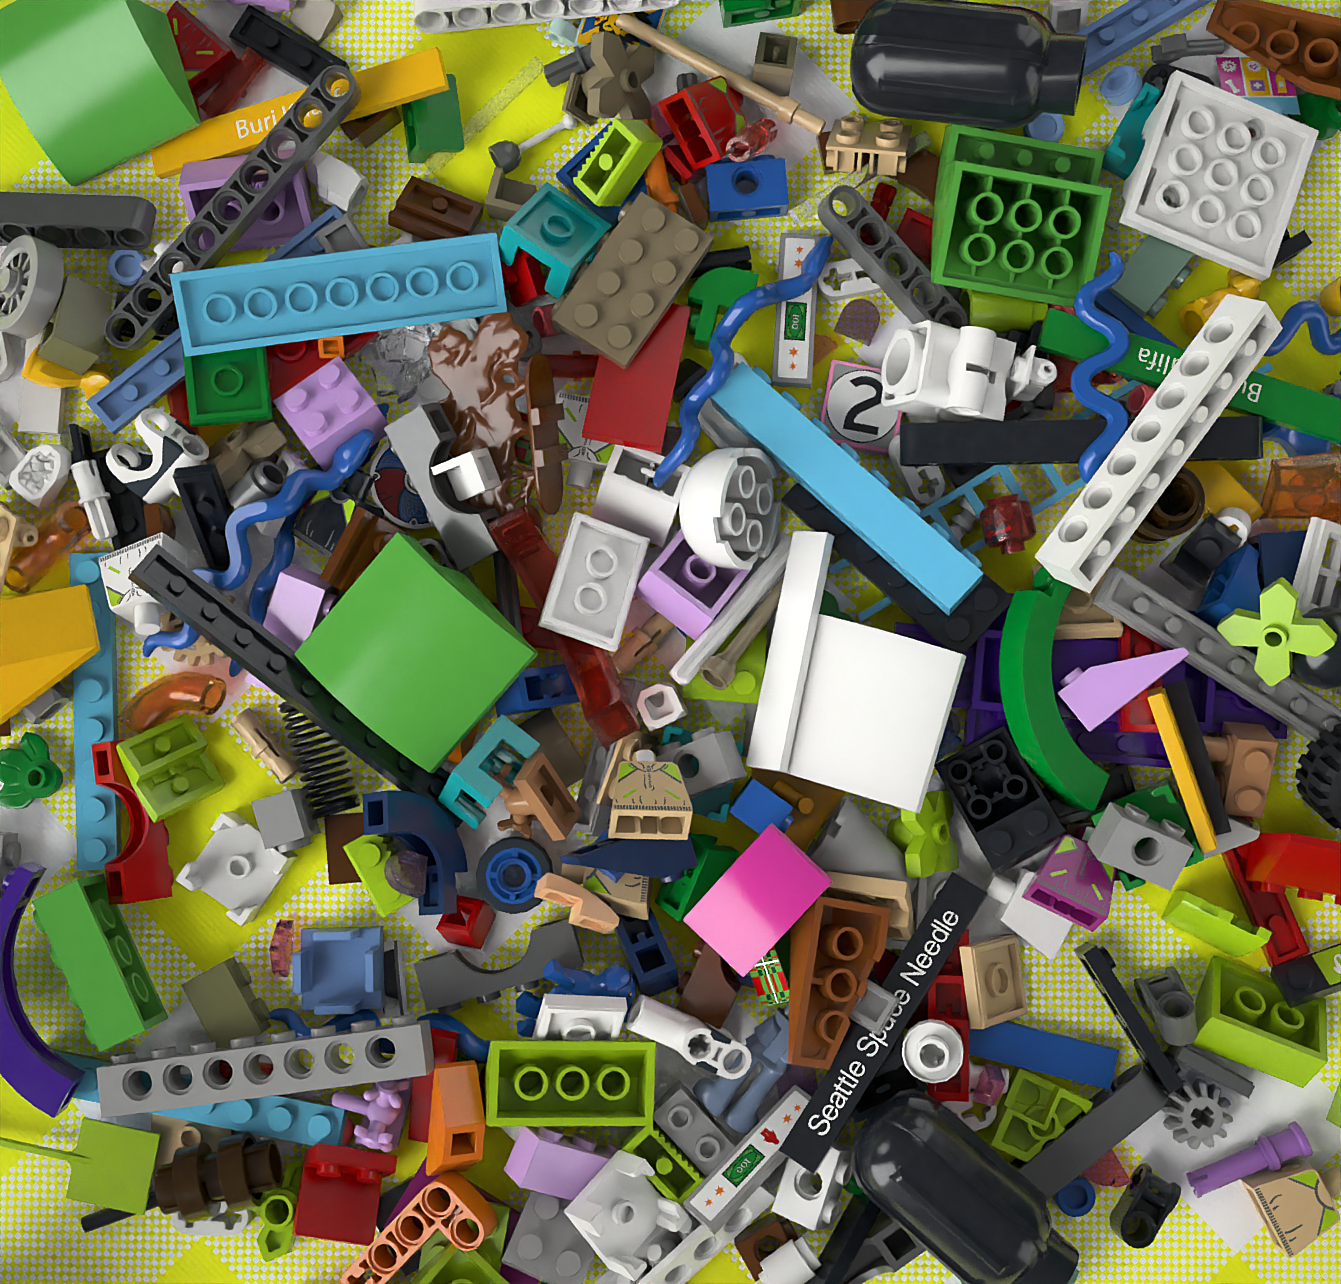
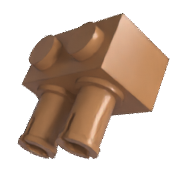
[1177,721,1278,817]

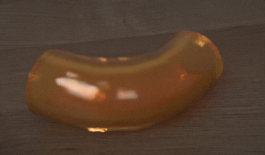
[4,501,92,594]
[118,670,227,734]

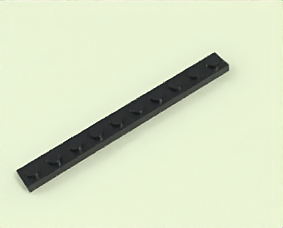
[128,544,476,829]

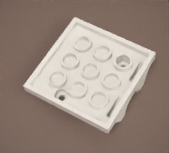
[1119,70,1319,281]

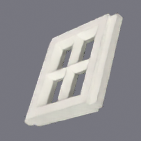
[1292,517,1341,615]

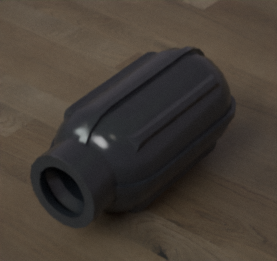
[850,0,1088,129]
[851,1089,1079,1284]

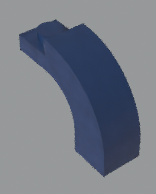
[362,790,468,916]

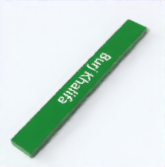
[1036,308,1341,445]

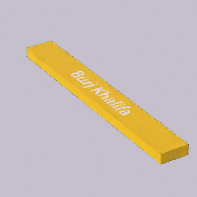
[150,47,450,179]

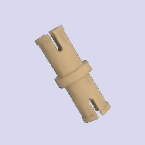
[608,612,675,677]
[230,708,301,784]

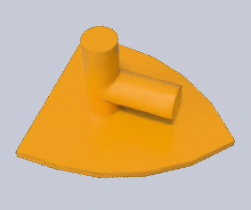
[751,767,846,851]

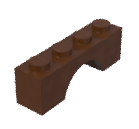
[675,937,742,1029]

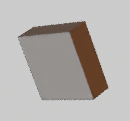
[679,182,708,230]

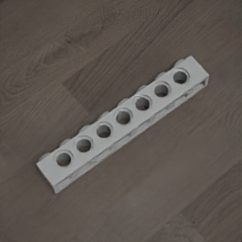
[96,1014,435,1118]

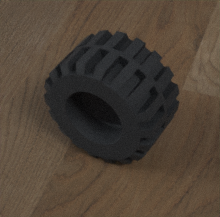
[1295,723,1341,830]

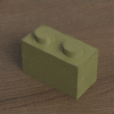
[37,274,113,376]
[181,957,271,1048]

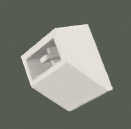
[590,445,692,548]

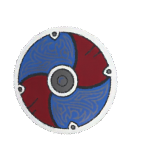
[370,443,454,529]

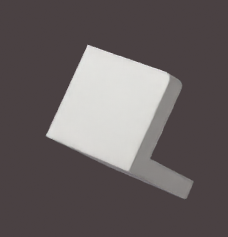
[431,447,502,501]

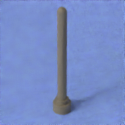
[699,574,785,690]

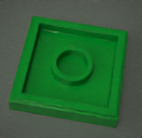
[182,346,273,427]

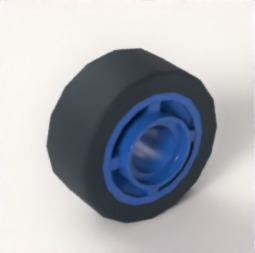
[476,836,554,914]

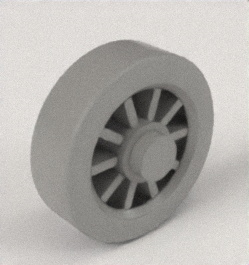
[0,235,64,339]

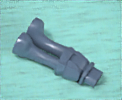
[692,1004,792,1135]

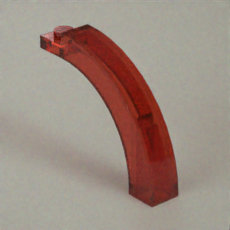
[489,505,640,747]

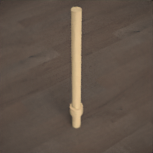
[616,13,826,136]

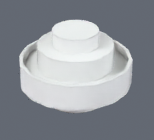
[902,1019,964,1083]

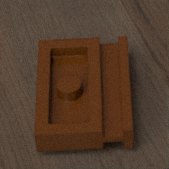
[388,176,484,241]
[319,506,408,592]

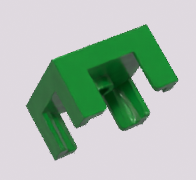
[1091,777,1204,892]

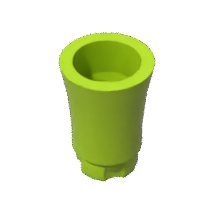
[959,289,1048,334]

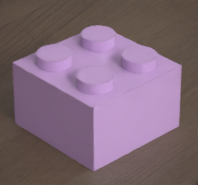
[273,356,389,472]
[634,528,753,641]

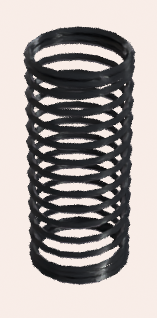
[278,701,361,820]

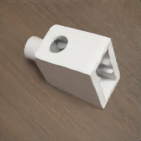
[983,868,1073,960]

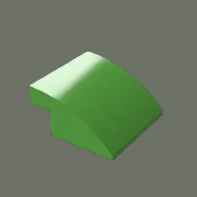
[0,0,202,187]
[931,124,1112,308]
[294,532,538,773]

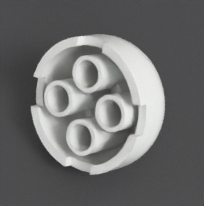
[679,447,781,570]

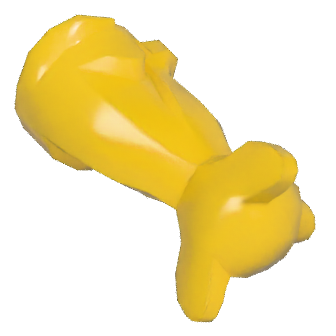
[1179,269,1262,340]
[21,343,113,400]

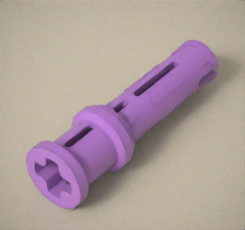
[1186,1121,1313,1198]

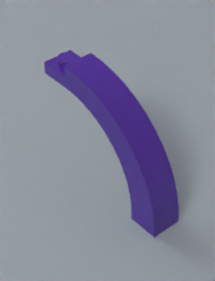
[0,861,86,1118]

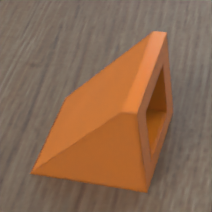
[318,335,345,358]

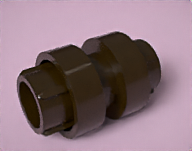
[1130,466,1205,544]
[154,1132,283,1223]

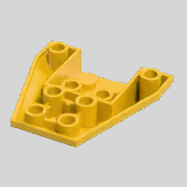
[0,584,101,725]

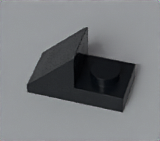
[1159,514,1242,591]

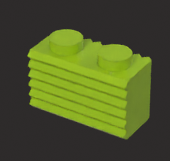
[573,119,663,207]
[343,835,418,918]
[621,1119,705,1207]

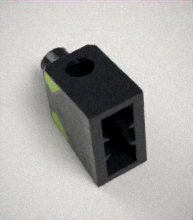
[291,469,384,558]

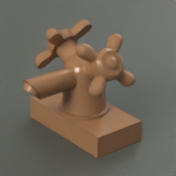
[491,752,582,841]

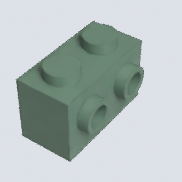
[1107,235,1195,319]

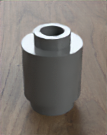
[229,461,287,511]

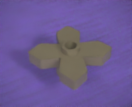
[582,31,655,122]
[205,417,287,490]

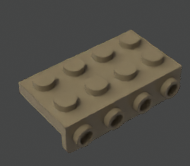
[551,192,714,370]

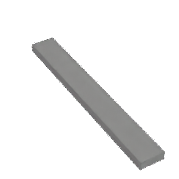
[1093,567,1341,742]

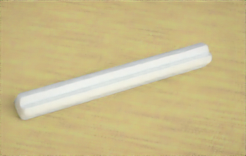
[670,535,792,686]

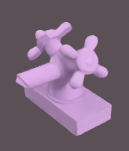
[332,1077,412,1152]

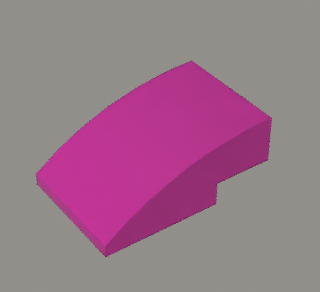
[683,823,834,977]

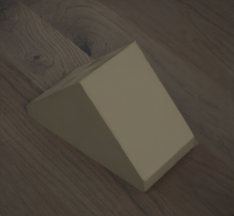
[752,32,798,97]
[518,708,586,788]

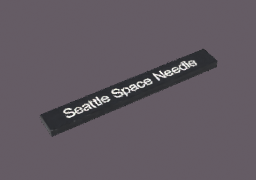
[779,872,988,1175]

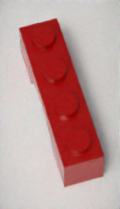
[92,740,174,905]

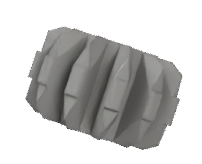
[1161,1078,1234,1150]

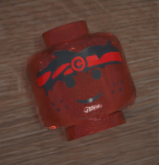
[979,494,1037,555]

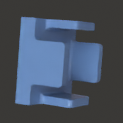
[292,926,385,1015]

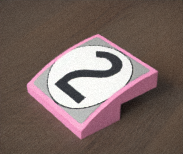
[819,359,902,457]

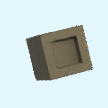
[485,167,537,222]

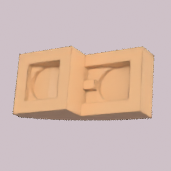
[534,872,620,934]

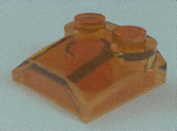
[1258,451,1341,525]

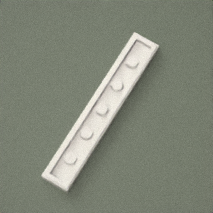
[746,530,834,773]

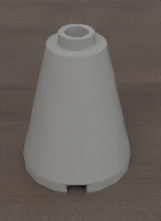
[806,797,919,894]

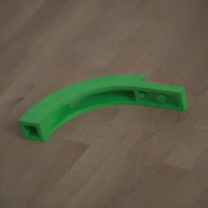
[999,565,1110,811]

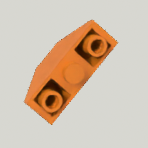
[425,1060,486,1176]

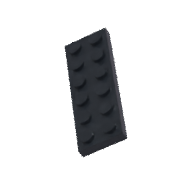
[781,482,1013,655]

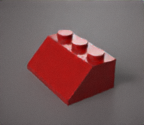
[1245,833,1341,905]

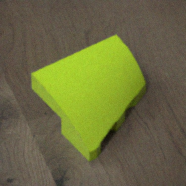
[1161,890,1272,957]
[983,1066,1093,1162]

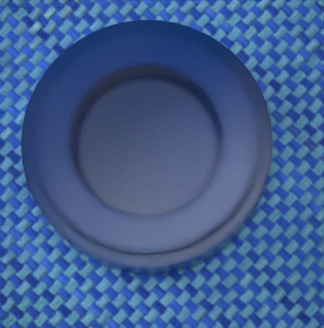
[1053,1175,1096,1217]

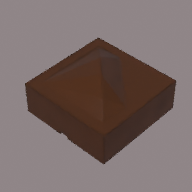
[143,503,176,540]

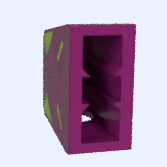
[1022,826,1116,932]

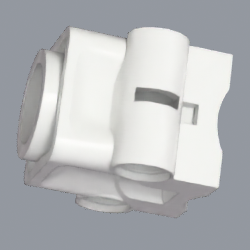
[881,320,1016,423]

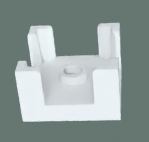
[175,811,298,926]
[564,1150,689,1281]

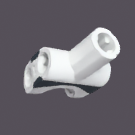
[106,408,229,505]
[626,995,752,1079]

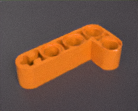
[340,1171,498,1284]

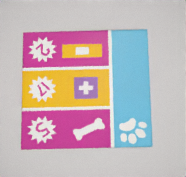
[1216,57,1300,114]

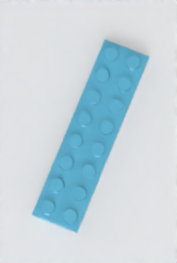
[170,232,507,357]

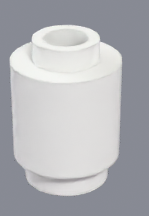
[758,1236,822,1284]

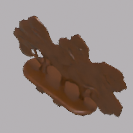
[428,312,569,554]

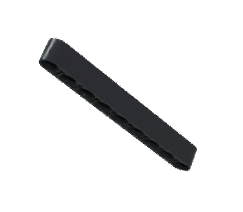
[900,416,1263,467]

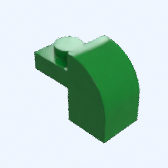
[688,267,759,351]

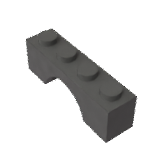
[384,402,514,571]
[414,917,585,1015]
[804,1212,926,1284]

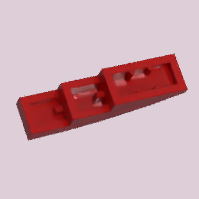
[927,929,969,1102]

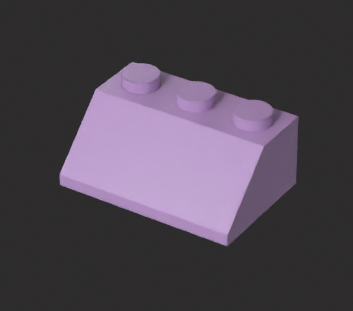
[178,148,314,252]

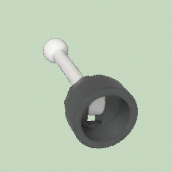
[488,114,577,175]

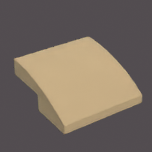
[826,871,913,941]

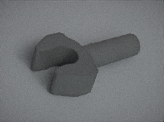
[1150,33,1225,64]

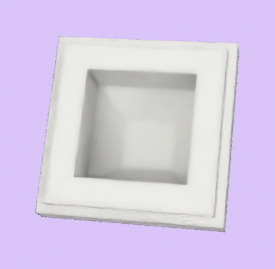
[1047,0,1089,34]

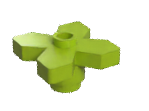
[1217,577,1337,686]
[886,790,959,878]
[249,1156,319,1262]

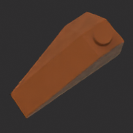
[1206,0,1341,100]
[788,896,891,1070]

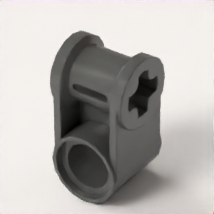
[1134,966,1199,1046]

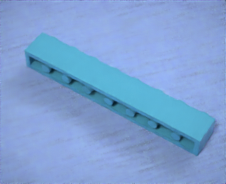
[710,361,984,616]

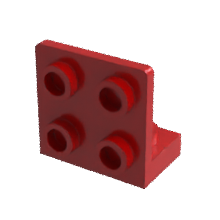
[292,1143,397,1246]

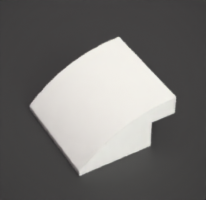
[746,614,966,814]

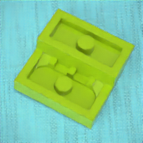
[116,713,226,823]

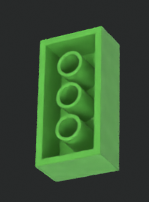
[32,874,169,1052]

